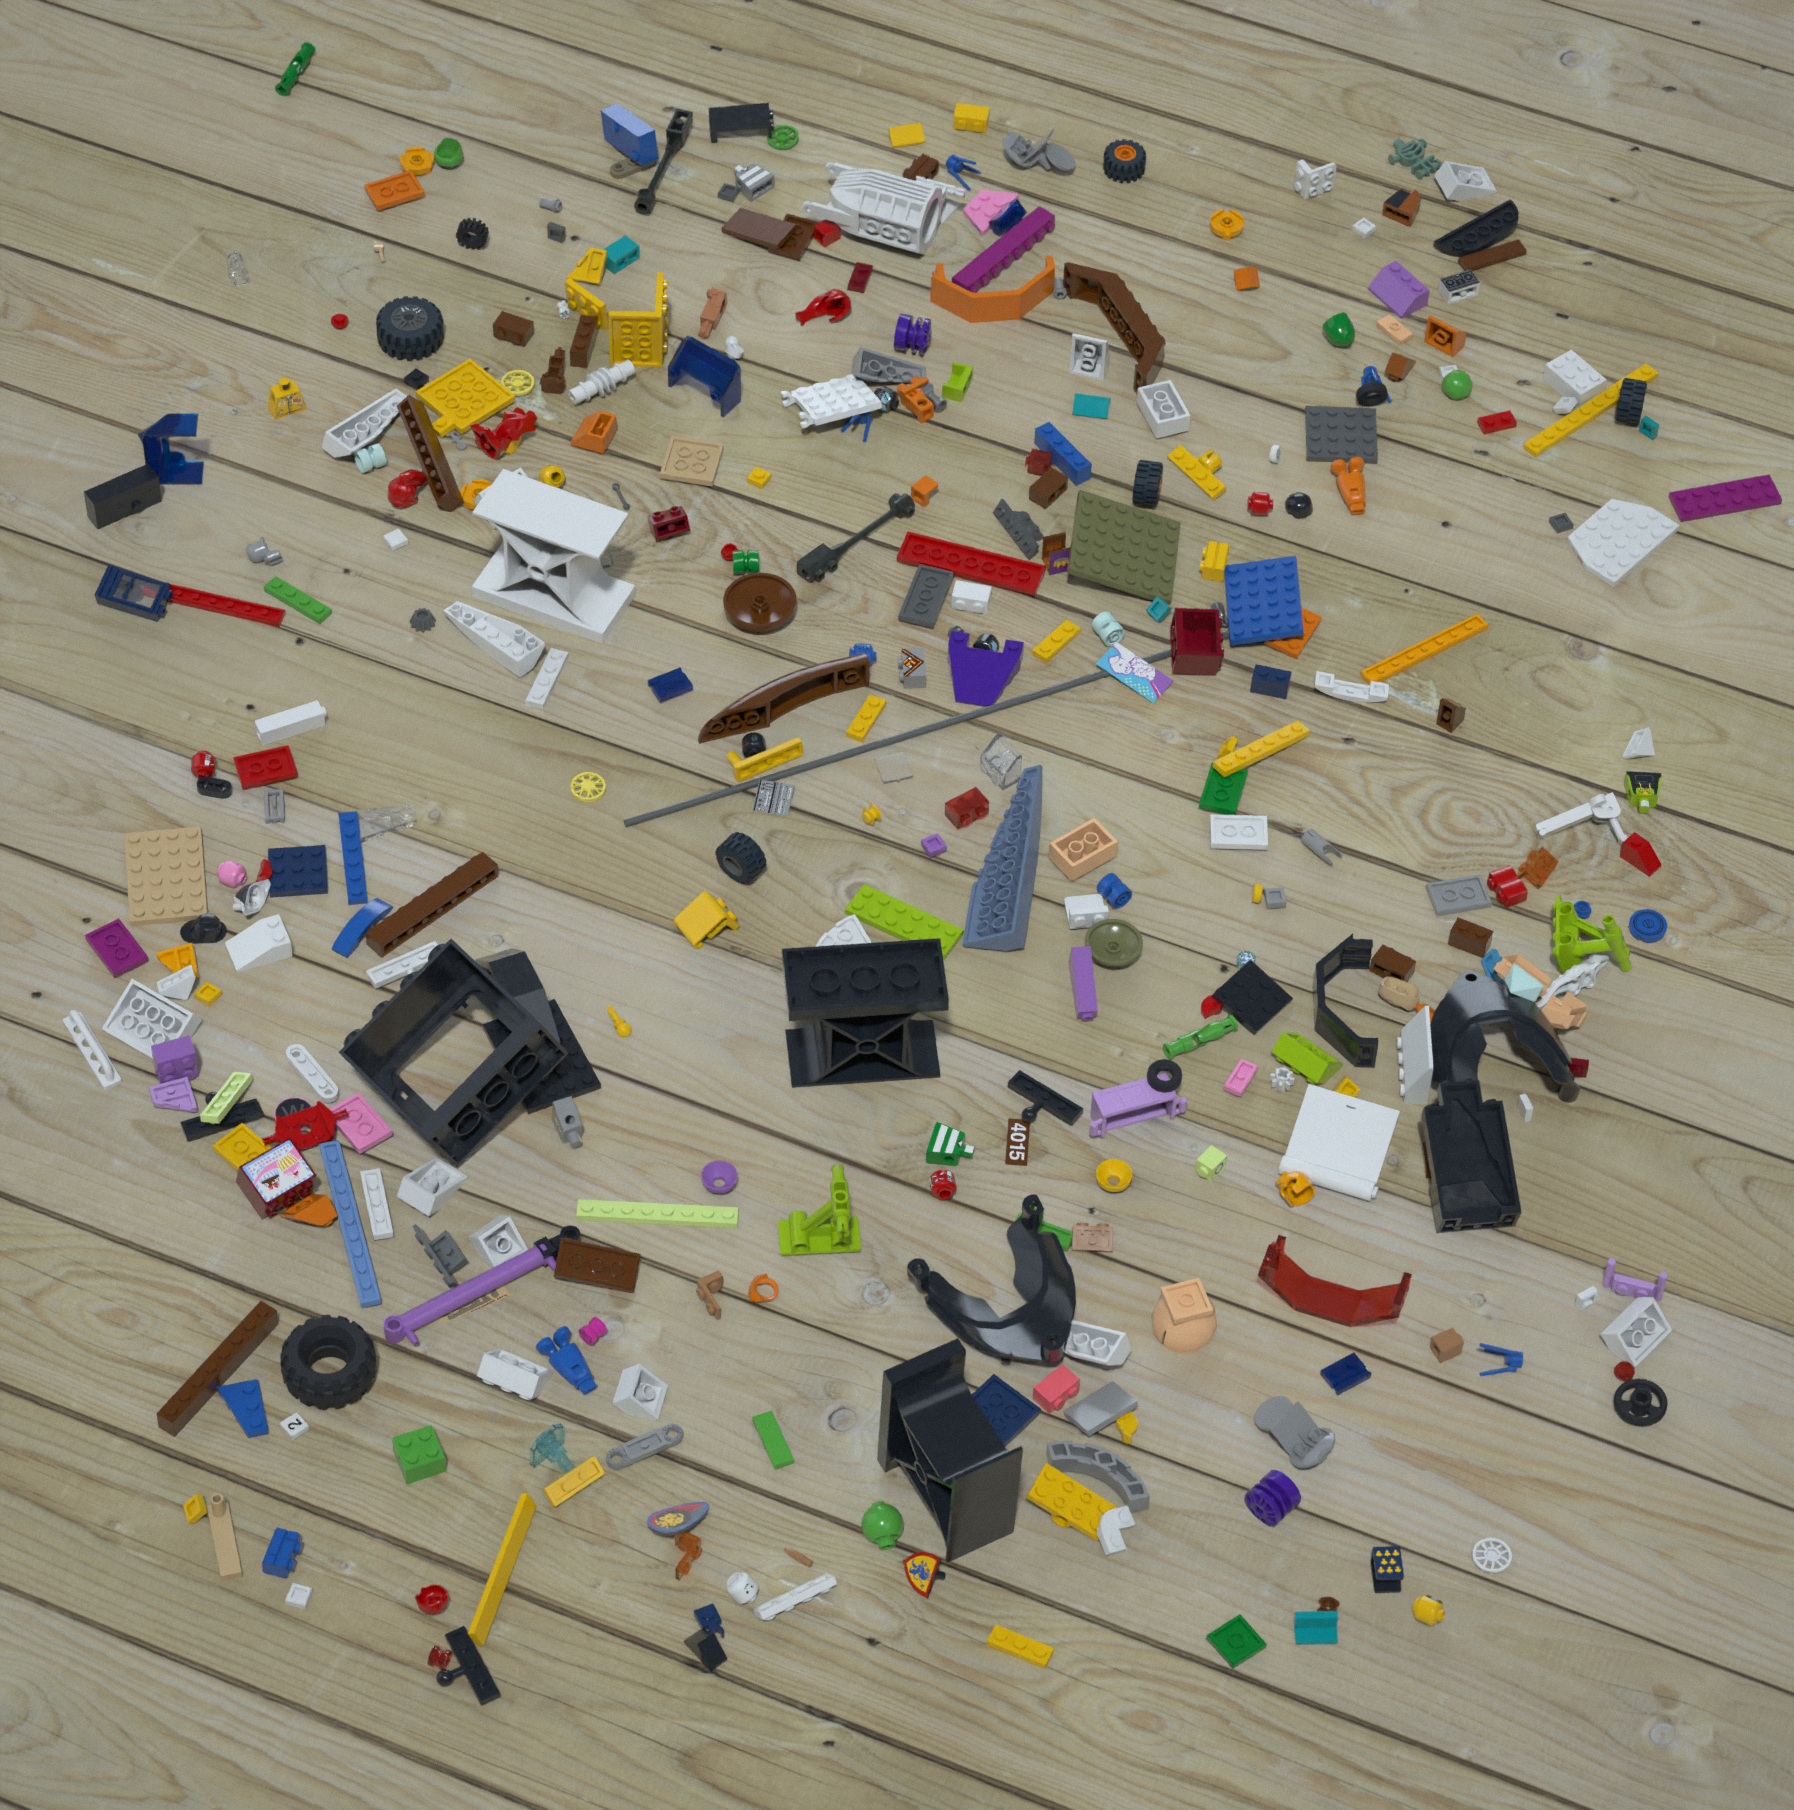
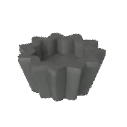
[410,608,436,633]

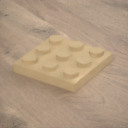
[660,436,724,486]

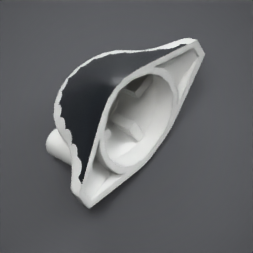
[233,879,271,916]

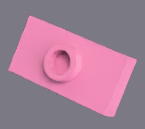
[1223,1058,1259,1097]

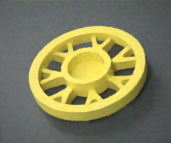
[501,370,534,396]
[570,772,606,802]

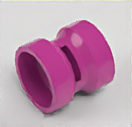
[579,1317,607,1346]

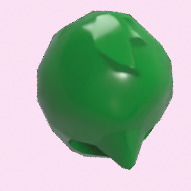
[1322,312,1355,347]

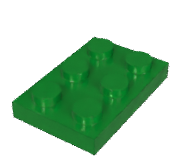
[1199,762,1248,815]

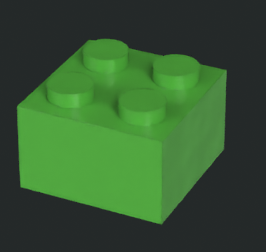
[392,1425,446,1484]

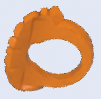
[748,1274,779,1303]

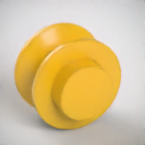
[862,804,881,825]

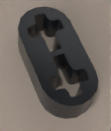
[196,777,232,799]

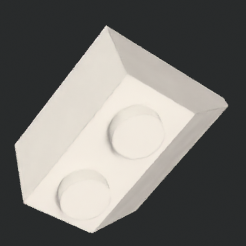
[468,1215,528,1268]
[612,1364,668,1420]

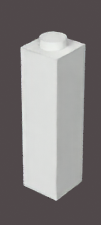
[254,700,327,746]

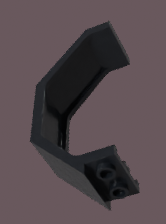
[1312,933,1378,1068]
[476,948,561,1043]

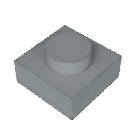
[1264,887,1286,908]

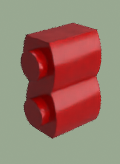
[1487,865,1528,907]

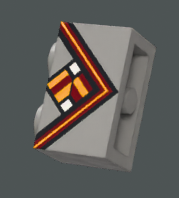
[898,648,926,689]

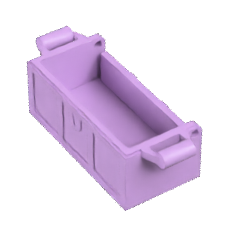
[1090,1073,1187,1138]

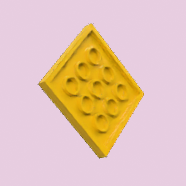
[416,358,516,434]

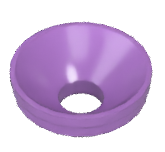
[701,1160,738,1193]

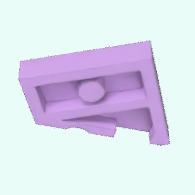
[149,1077,198,1112]

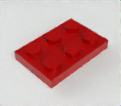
[233,745,298,789]

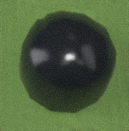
[1285,492,1313,519]

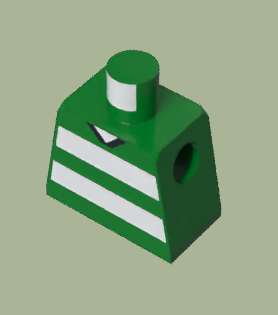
[926,1122,975,1166]

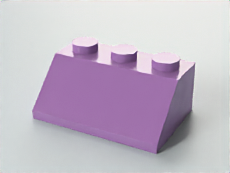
[1368,261,1430,319]

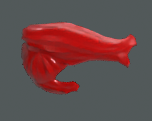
[795,289,851,326]
[387,469,428,508]

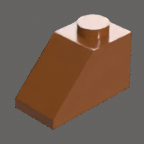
[1384,352,1416,381]

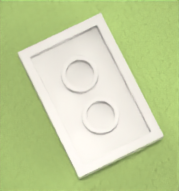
[1210,814,1268,850]

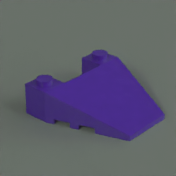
[947,631,1024,707]

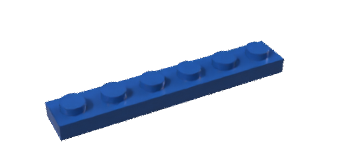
[338,811,368,905]

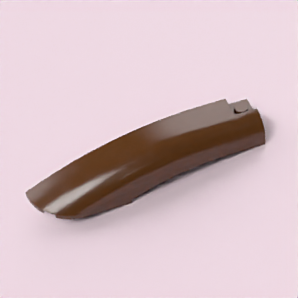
[698,653,870,744]

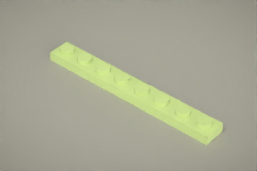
[576,1199,739,1228]

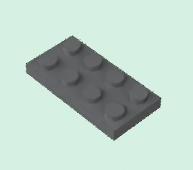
[898,564,954,628]

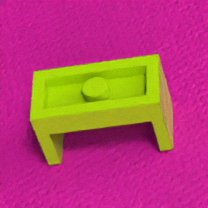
[942,362,973,403]

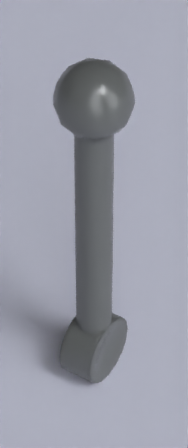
[612,483,630,510]

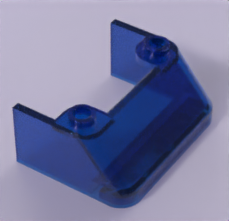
[668,336,741,418]
[142,413,204,485]

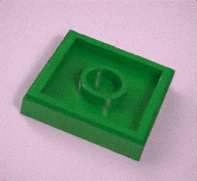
[1206,1614,1267,1669]

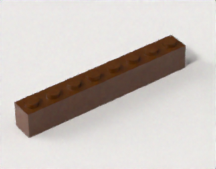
[397,395,464,512]
[366,852,499,958]
[156,1301,279,1437]

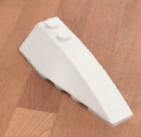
[1064,1320,1132,1366]

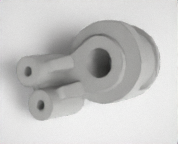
[246,537,283,566]

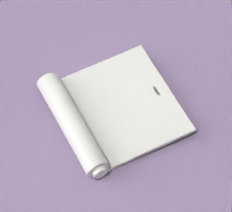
[1278,1084,1400,1201]

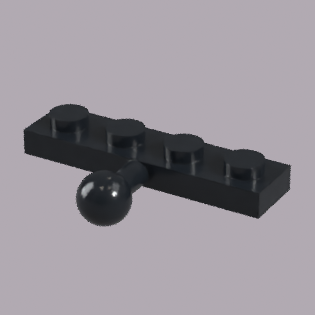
[1007,1070,1083,1125]
[180,1092,263,1141]
[436,1626,500,1706]

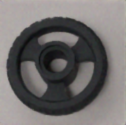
[1614,1378,1668,1426]

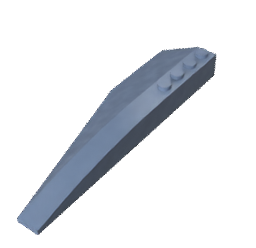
[962,765,1042,951]

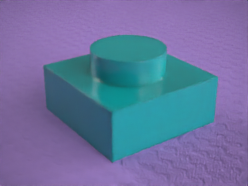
[1639,416,1659,440]
[1146,596,1172,622]

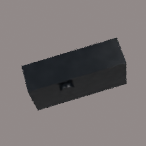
[84,464,162,530]

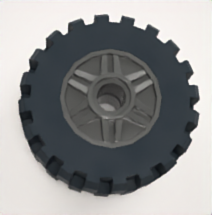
[376,296,444,361]

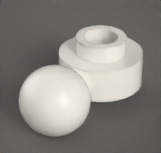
[725,336,744,359]

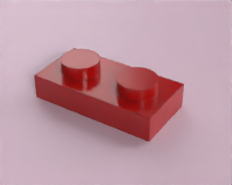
[1477,410,1517,435]

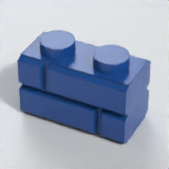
[262,1527,303,1579]

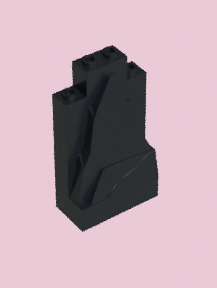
[1421,1078,1522,1233]

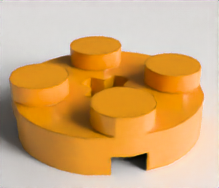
[400,147,434,175]
[1210,209,1244,240]
[461,479,492,510]

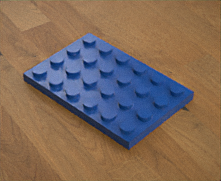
[1225,556,1304,645]

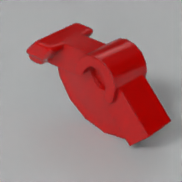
[255,859,272,882]
[1201,988,1222,1019]

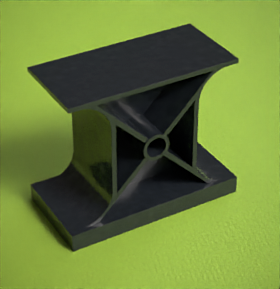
[782,938,949,1088]
[877,1338,1023,1563]

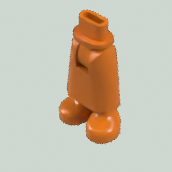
[1330,457,1366,515]

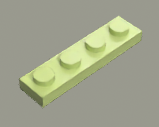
[200,1072,253,1124]

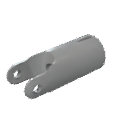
[1301,829,1342,866]

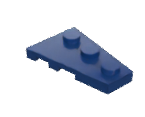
[216,1379,269,1438]

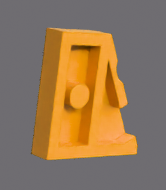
[156,943,199,978]

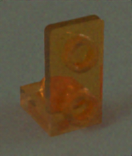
[675,1531,702,1580]

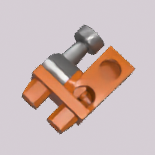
[897,376,947,424]

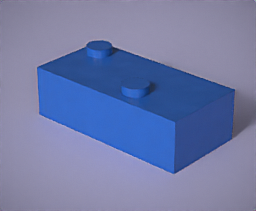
[601,103,659,166]

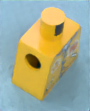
[268,377,306,420]

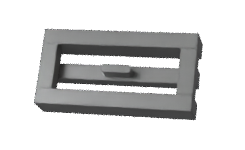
[264,789,285,824]

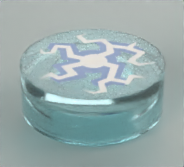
[1236,951,1256,969]

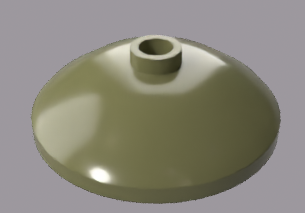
[1085,919,1143,966]

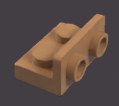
[1072,1223,1113,1252]

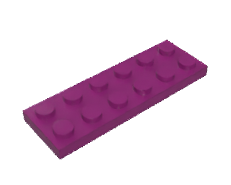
[1668,474,1782,522]

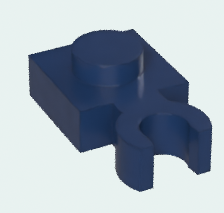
[694,1603,724,1638]

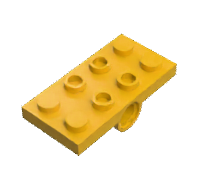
[1026,1463,1117,1542]

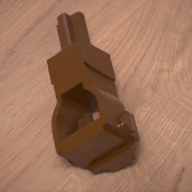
[539,347,566,394]

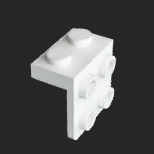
[1294,160,1336,199]
[1064,894,1109,929]

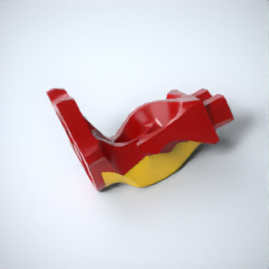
[470,407,537,460]

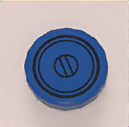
[1628,909,1667,943]

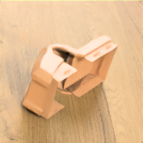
[1494,954,1588,1029]

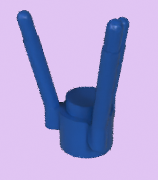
[946,155,981,191]
[1361,366,1392,403]
[841,411,873,442]
[1479,1343,1523,1376]

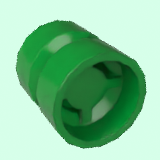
[733,550,759,574]

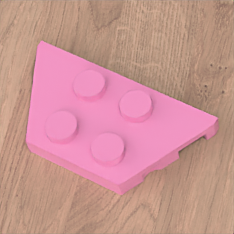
[963,190,1019,236]

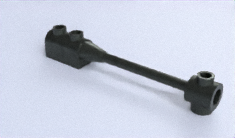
[634,108,693,214]
[797,493,915,582]

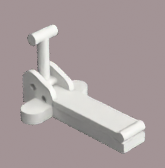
[1533,792,1628,846]

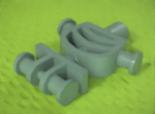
[1388,138,1442,180]

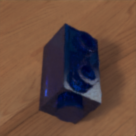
[988,199,1027,236]

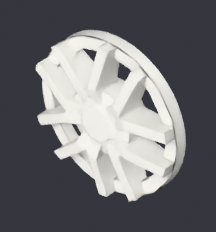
[1472,1538,1512,1575]

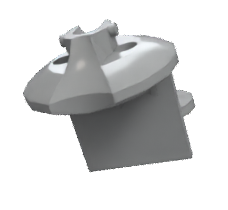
[1002,129,1075,171]
[1254,1396,1336,1468]

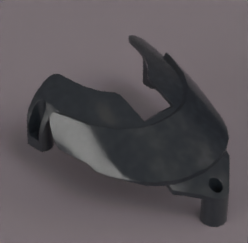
[1430,971,1581,1106]
[907,1194,1076,1363]

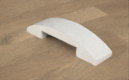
[1314,671,1389,702]

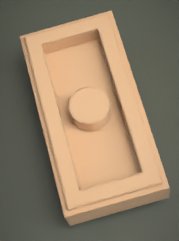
[1376,314,1413,345]

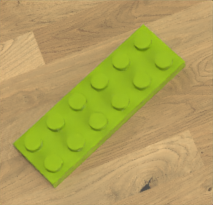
[845,884,964,960]

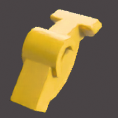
[1116,1411,1138,1444]

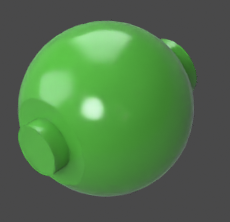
[861,1501,904,1550]

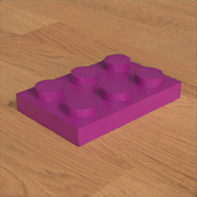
[85,918,148,978]

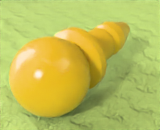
[606,1005,632,1038]

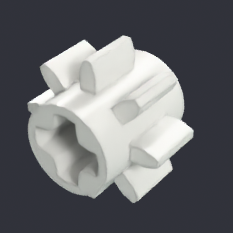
[1270,1067,1295,1092]

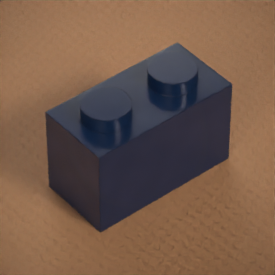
[1250,664,1292,699]

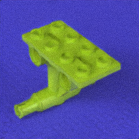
[1552,895,1632,974]
[778,1164,861,1256]

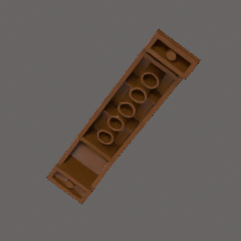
[1063,262,1166,395]

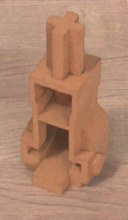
[698,287,727,339]

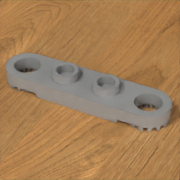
[606,1423,683,1470]

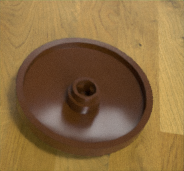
[723,573,797,632]

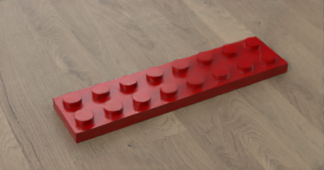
[897,531,1046,596]

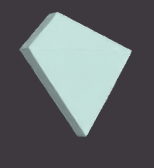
[1504,963,1545,1002]

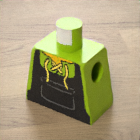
[1624,771,1662,813]

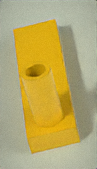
[726,737,803,782]

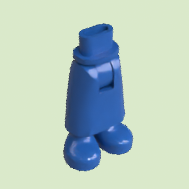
[536,1326,597,1395]

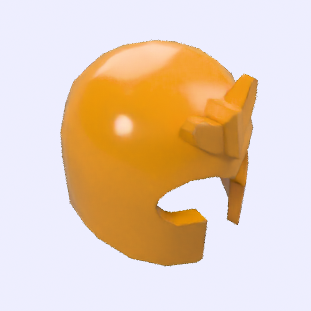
[1275,1171,1315,1207]

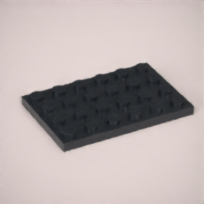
[482,999,601,1115]

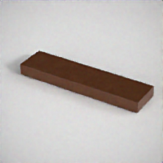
[1458,239,1527,271]

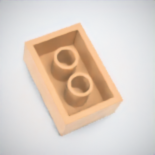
[1048,818,1118,881]

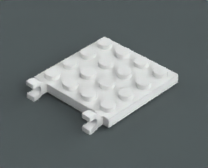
[781,374,882,428]

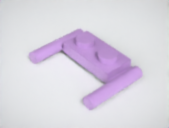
[1602,1258,1668,1302]

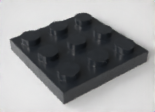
[1212,960,1293,1036]

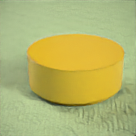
[1252,883,1263,903]

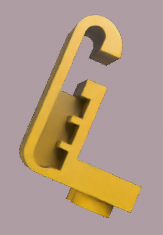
[673,891,740,949]

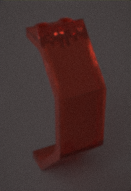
[1257,1235,1412,1327]

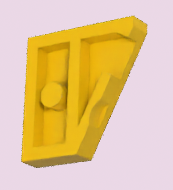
[567,247,608,285]

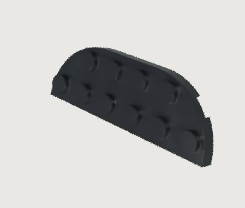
[1433,199,1519,256]

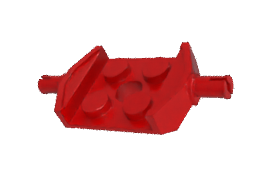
[262,1101,348,1151]

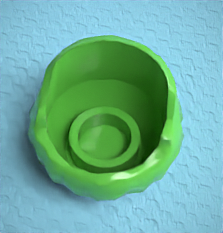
[434,138,463,168]
[1441,370,1473,400]

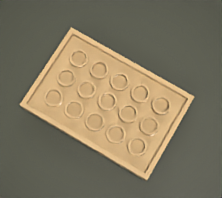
[124,826,207,927]

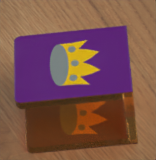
[1042,532,1070,575]

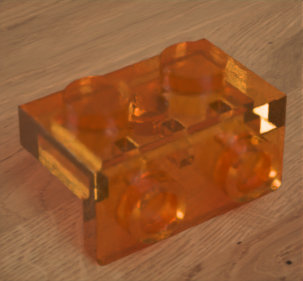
[1517,846,1559,889]

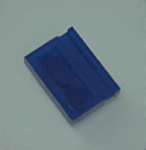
[648,667,693,703]
[1320,1353,1371,1396]

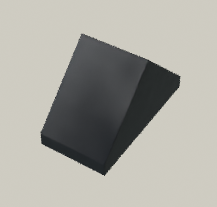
[684,1629,727,1672]

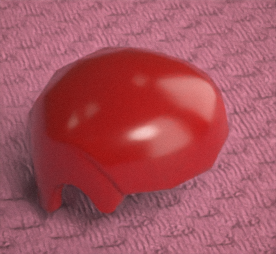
[415,1585,449,1615]

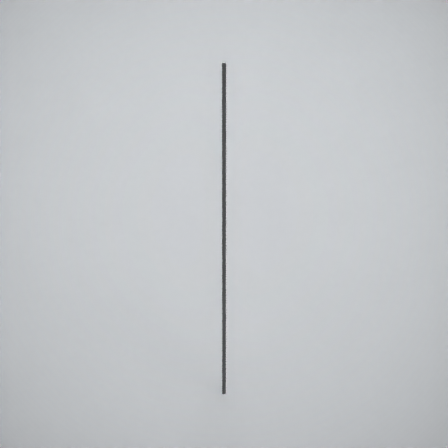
[624,631,1230,827]

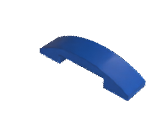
[332,898,393,958]

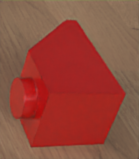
[1620,832,1662,877]

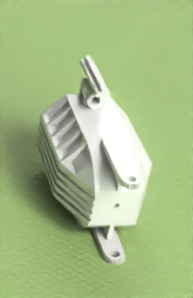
[802,162,966,255]

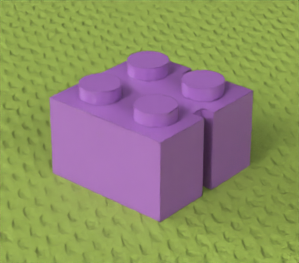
[151,1035,199,1084]

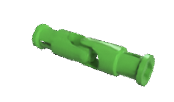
[1163,1014,1238,1060]

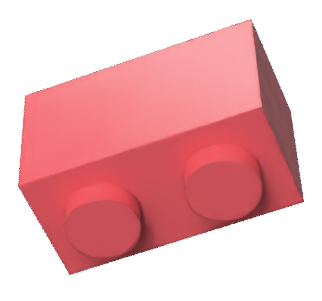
[1032,1364,1080,1414]

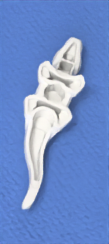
[1537,954,1609,1010]

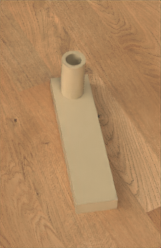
[207,1493,242,1581]

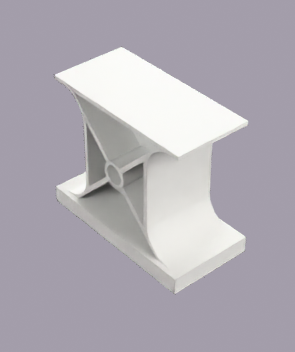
[472,469,636,644]

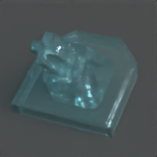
[530,1424,575,1474]

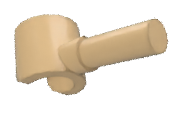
[374,242,385,263]

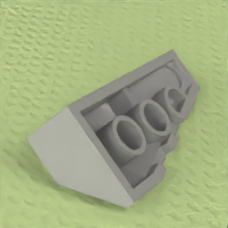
[851,347,926,383]

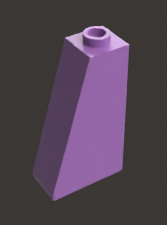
[1068,946,1098,1021]

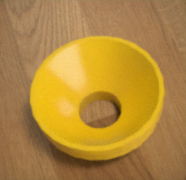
[1096,1159,1132,1192]

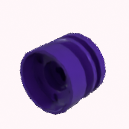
[894,314,931,355]
[1245,1470,1301,1526]

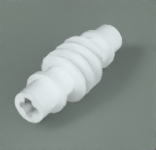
[568,359,635,405]

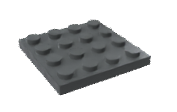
[1305,406,1378,464]

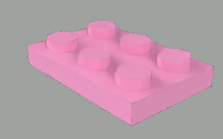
[330,1092,393,1154]

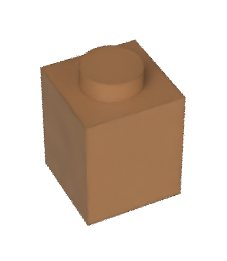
[1430,1328,1464,1363]

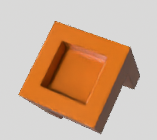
[1234,267,1260,290]
[911,475,938,507]

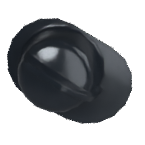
[180,913,227,944]

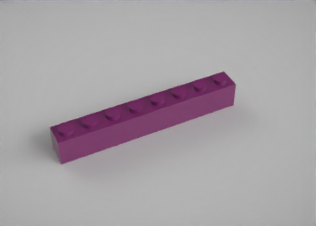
[952,206,1055,293]

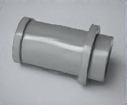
[539,196,562,212]
[1053,278,1067,299]

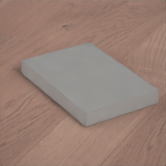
[1425,874,1492,916]
[1064,1381,1138,1436]

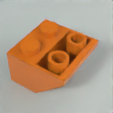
[570,411,617,454]

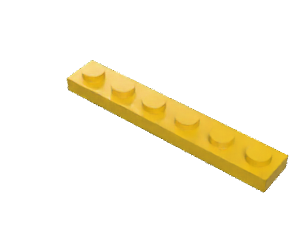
[1212,720,1310,778]

